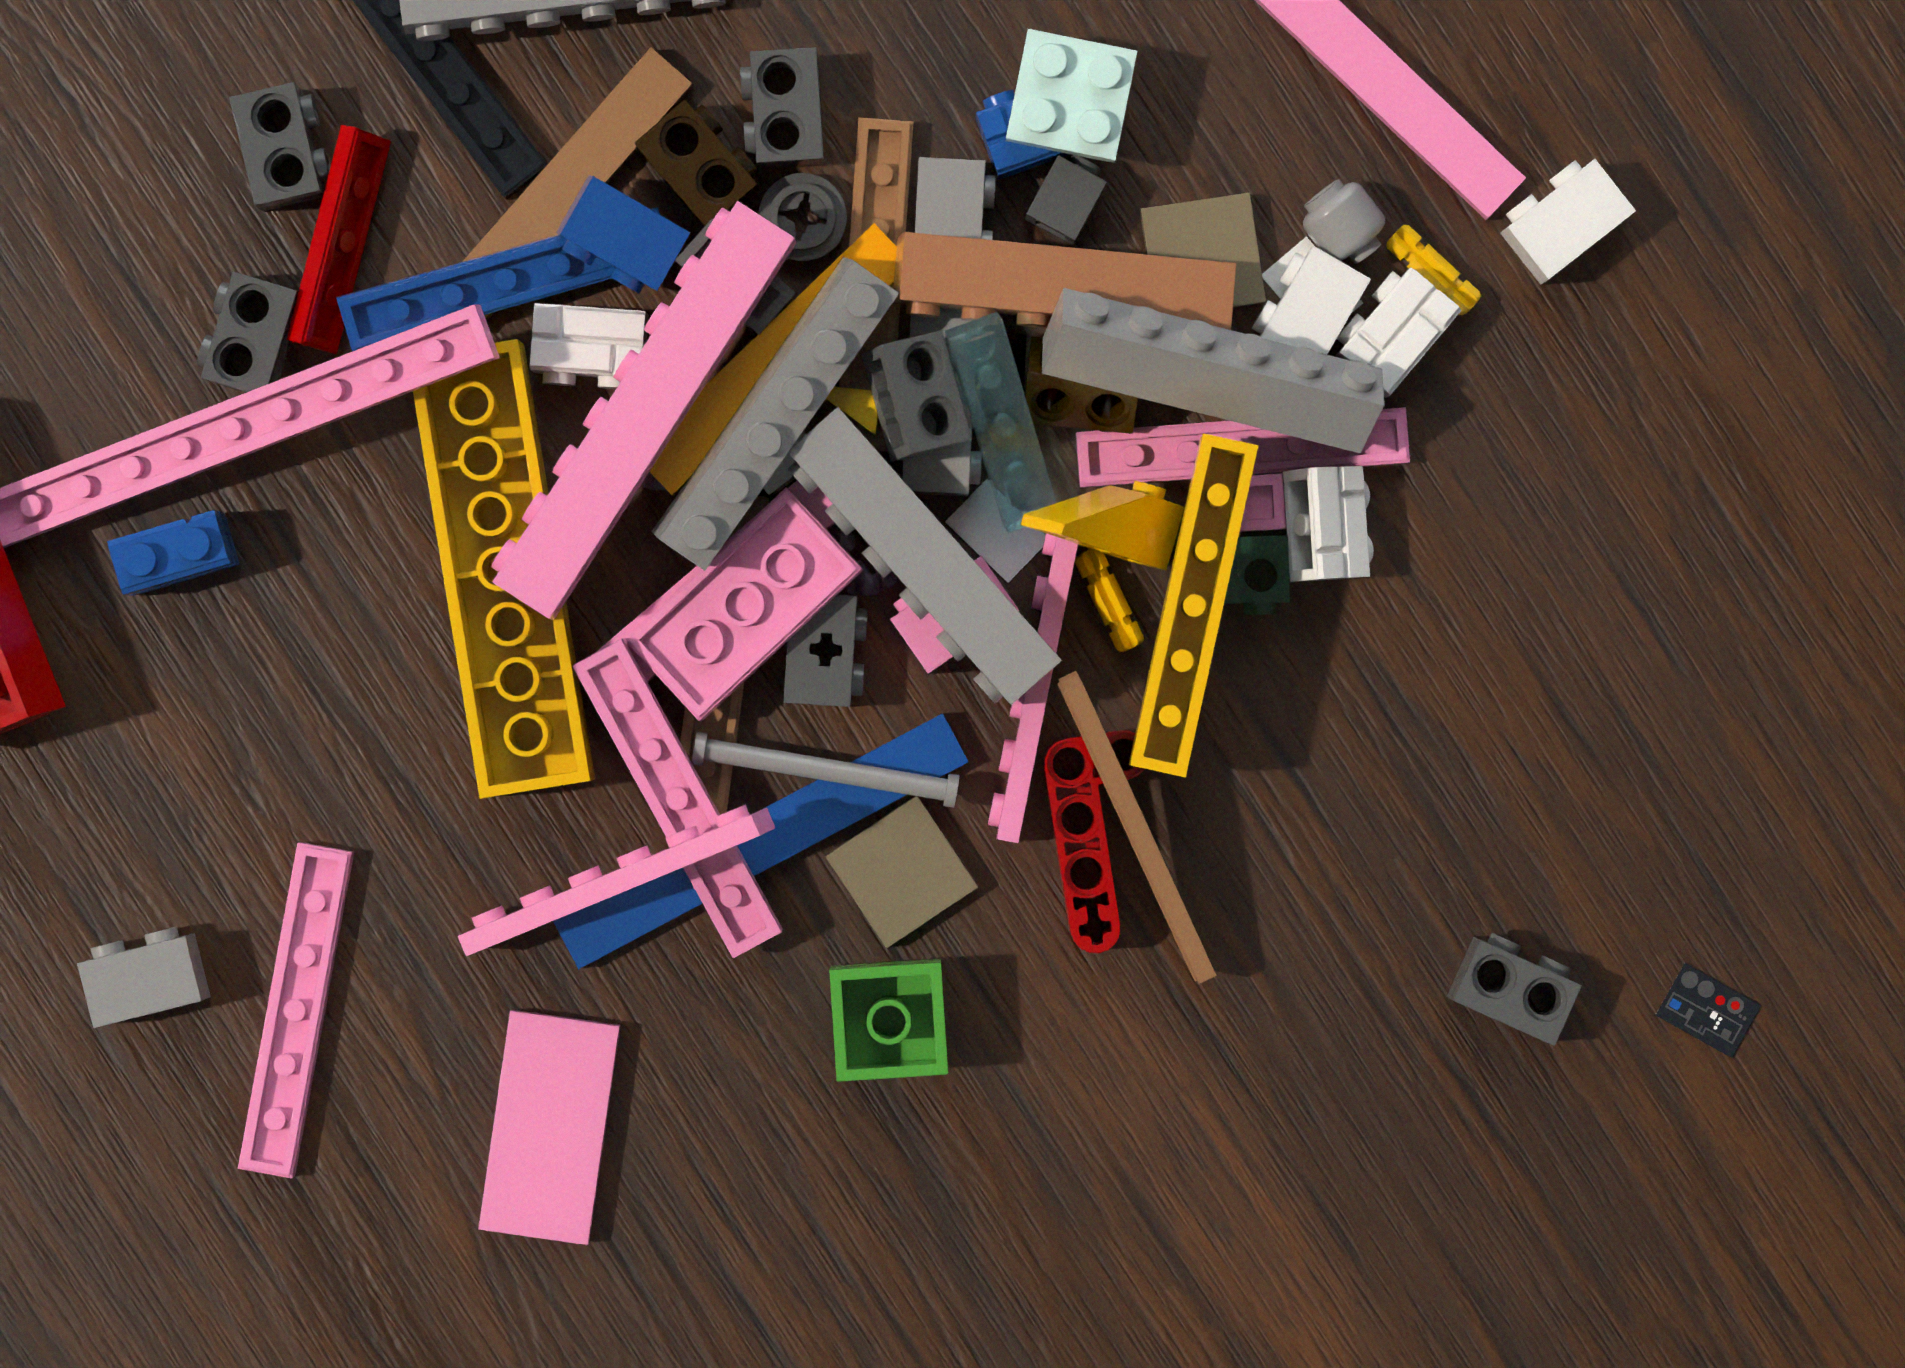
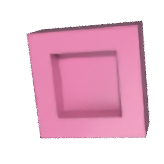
[1240,473,1286,532]

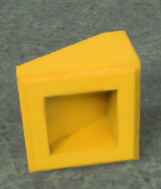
[825,387,878,437]

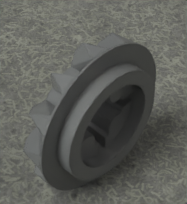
[759,173,847,262]

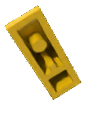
[1021,481,1185,571]

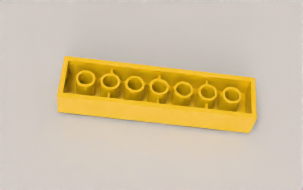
[413,339,595,799]

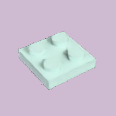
[1005,29,1137,163]

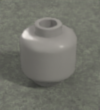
[1303,179,1385,264]

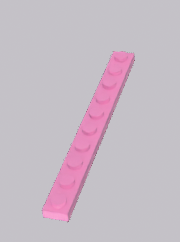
[0,304,500,548]

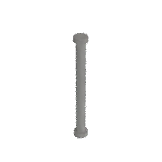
[692,731,960,808]

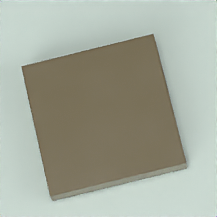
[1140,193,1266,308]
[825,796,978,948]

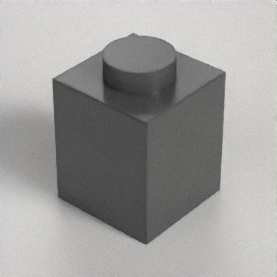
[1025,155,1107,246]

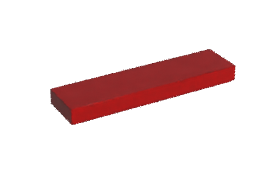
[286,125,391,354]

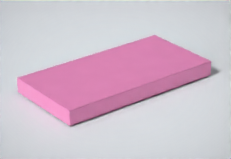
[624,487,864,721]
[478,1009,621,1245]

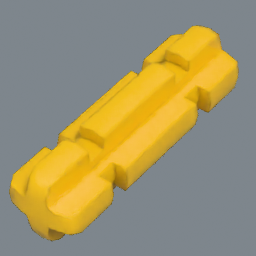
[1386,225,1481,315]
[1075,549,1144,652]

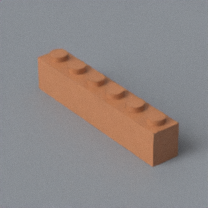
[892,232,1236,330]

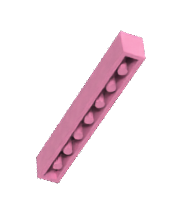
[491,201,796,620]

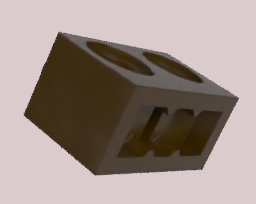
[634,100,759,227]
[1022,336,1138,434]

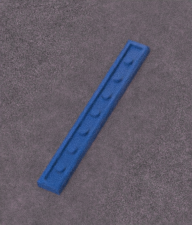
[553,713,968,969]

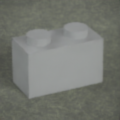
[77,926,211,1028]

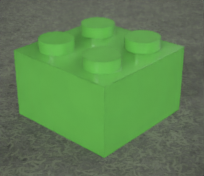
[829,958,948,1082]

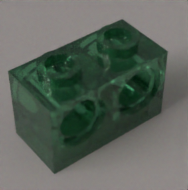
[1174,536,1290,615]

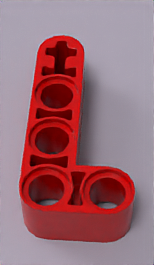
[1043,730,1145,953]

